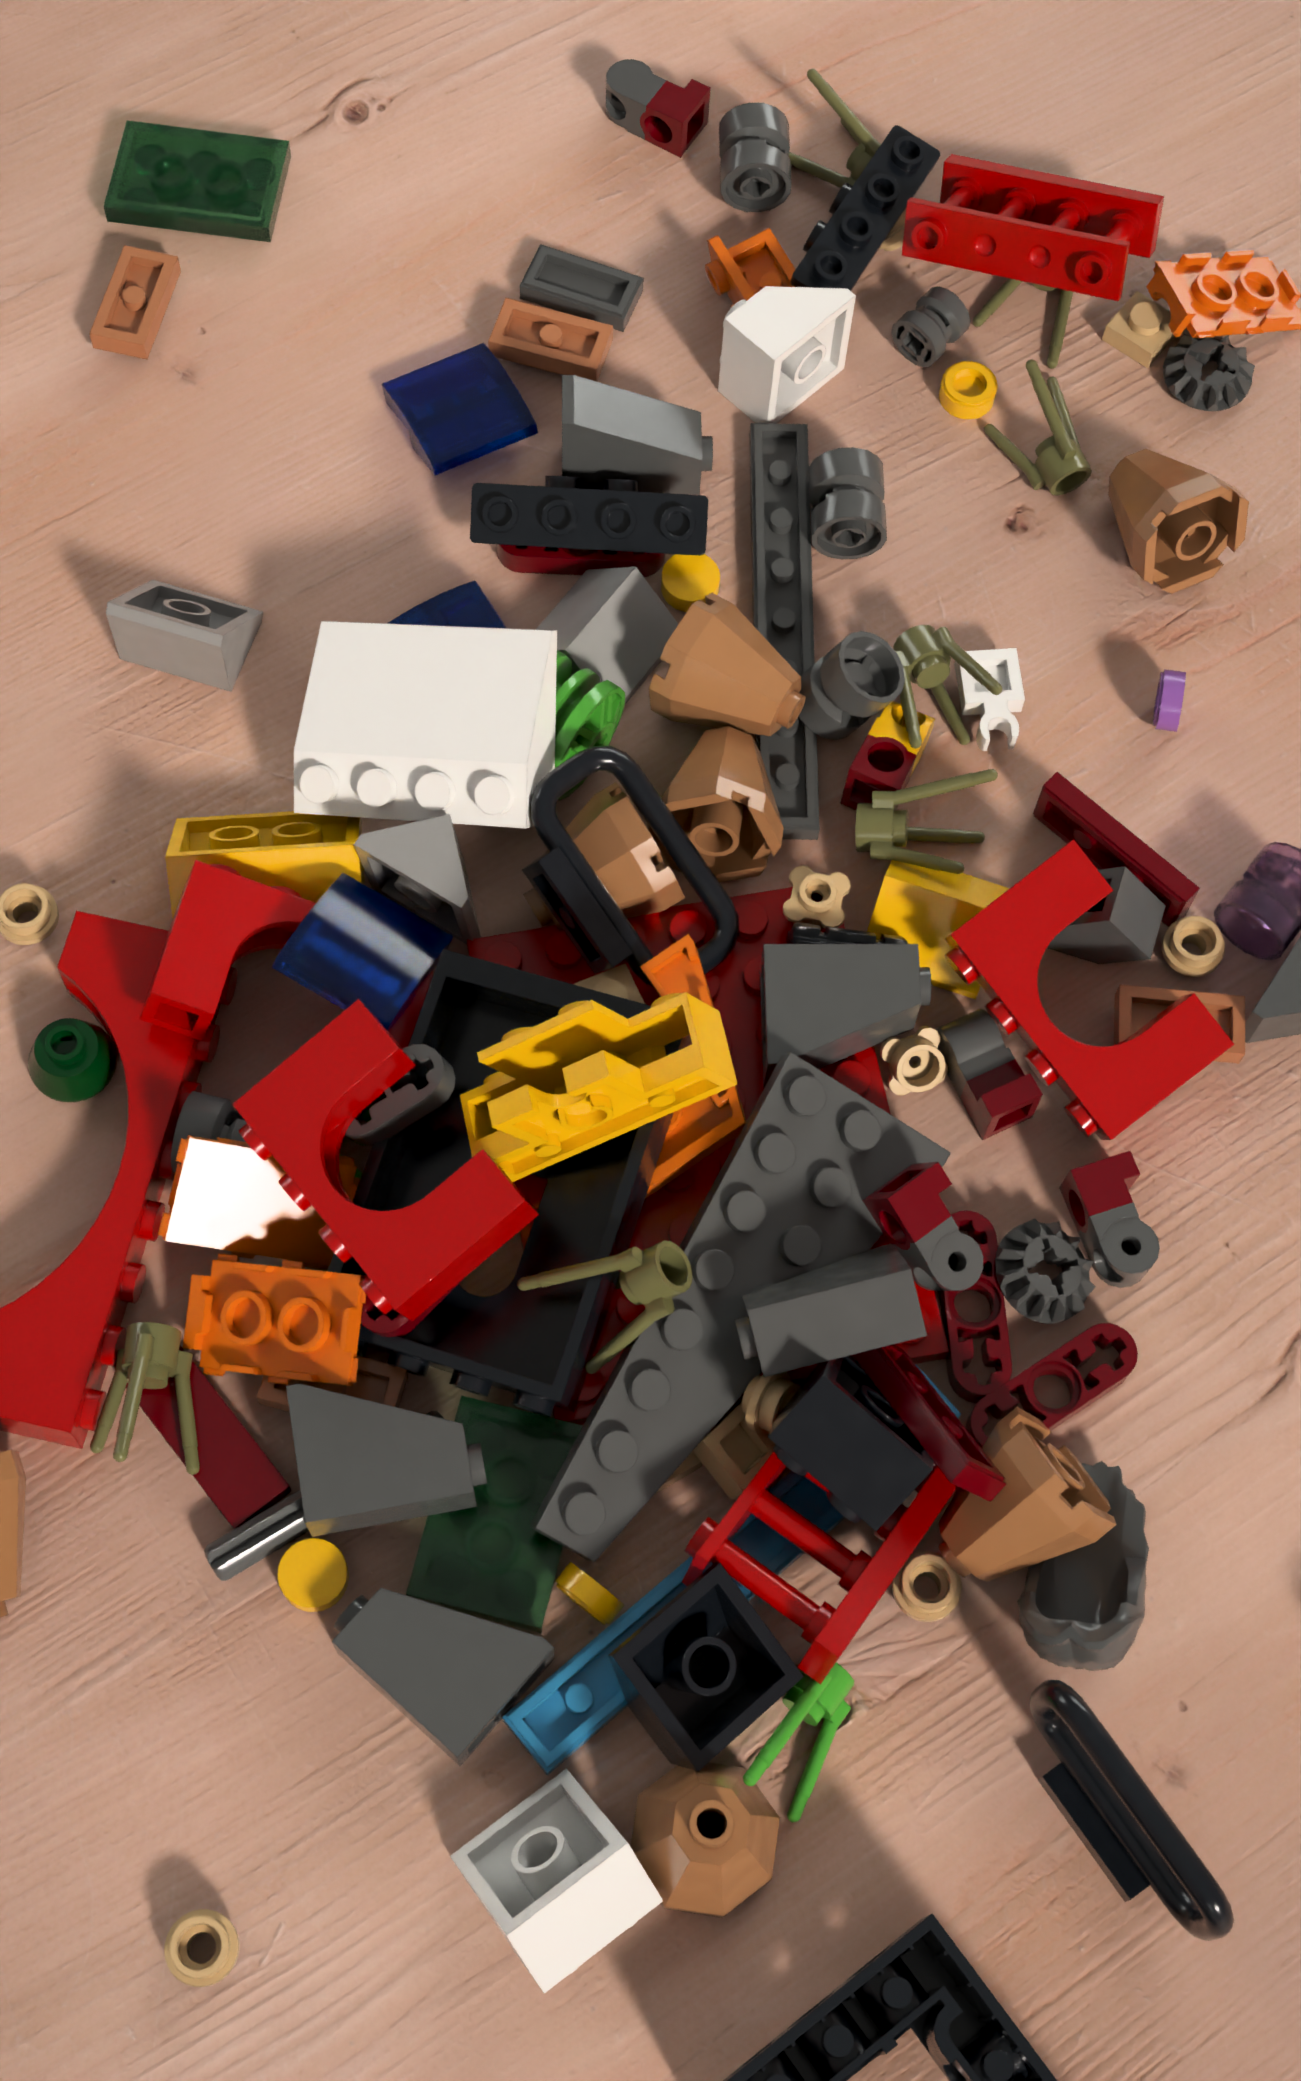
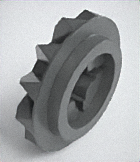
[1163,334,1255,411]
[995,1219,1096,1324]

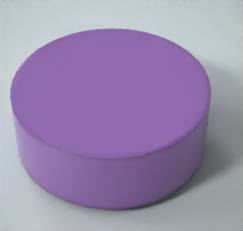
[1153,669,1186,732]

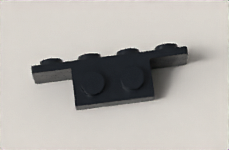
[790,125,940,291]
[470,476,708,556]

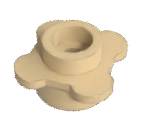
[783,865,851,929]
[880,1026,948,1096]

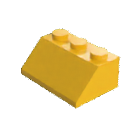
[165,811,365,919]

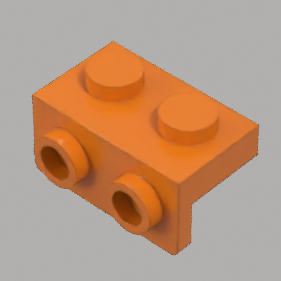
[705,228,796,308]

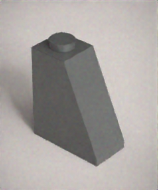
[562,375,713,495]
[759,944,931,1088]
[734,1243,927,1377]
[286,1384,487,1537]
[332,1588,555,1766]

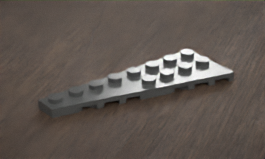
[529,1052,951,1562]

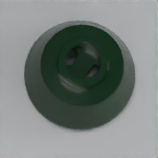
[28,1018,117,1103]

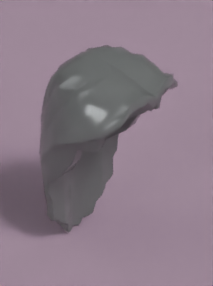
[1017,1461,1149,1671]

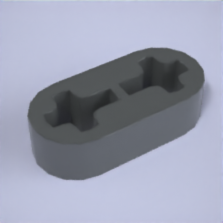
[345,1044,456,1146]

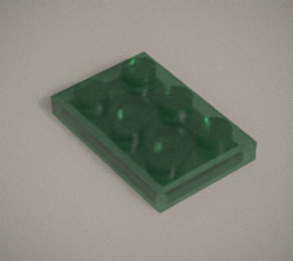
[103,120,291,242]
[406,1395,583,1633]

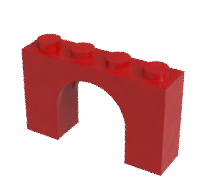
[945,839,1235,1140]
[139,860,440,1049]
[232,999,539,1322]

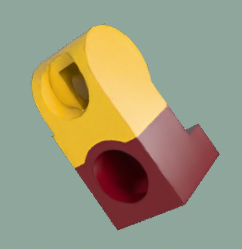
[840,701,935,810]

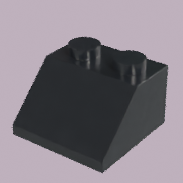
[768,1355,934,1531]
[608,1562,804,1772]

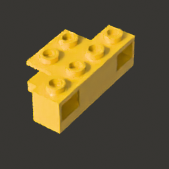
[460,992,737,1182]

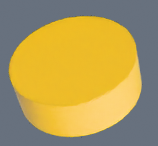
[939,361,998,419]
[661,554,720,612]
[277,1538,349,1612]
[555,1562,624,1626]

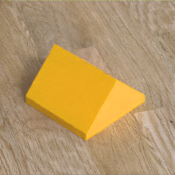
[867,860,1009,1000]

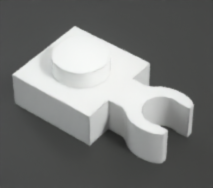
[954,648,1025,751]

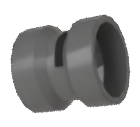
[891,286,970,367]

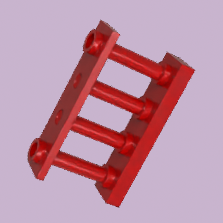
[902,154,1164,301]
[682,1452,958,1685]

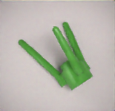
[743,1660,855,1822]

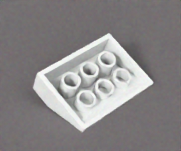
[294,621,557,829]

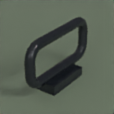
[522,746,740,987]
[1029,1680,1234,1941]

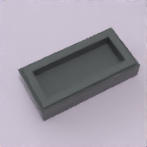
[520,244,644,332]

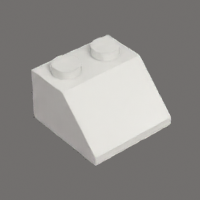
[718,286,856,424]
[450,1768,663,1993]

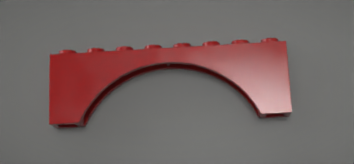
[0,911,237,1449]

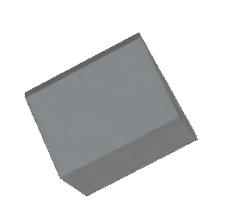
[536,567,678,704]
[106,580,263,692]
[354,814,481,944]

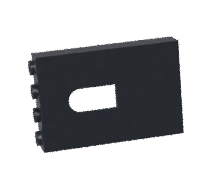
[328,949,692,1417]

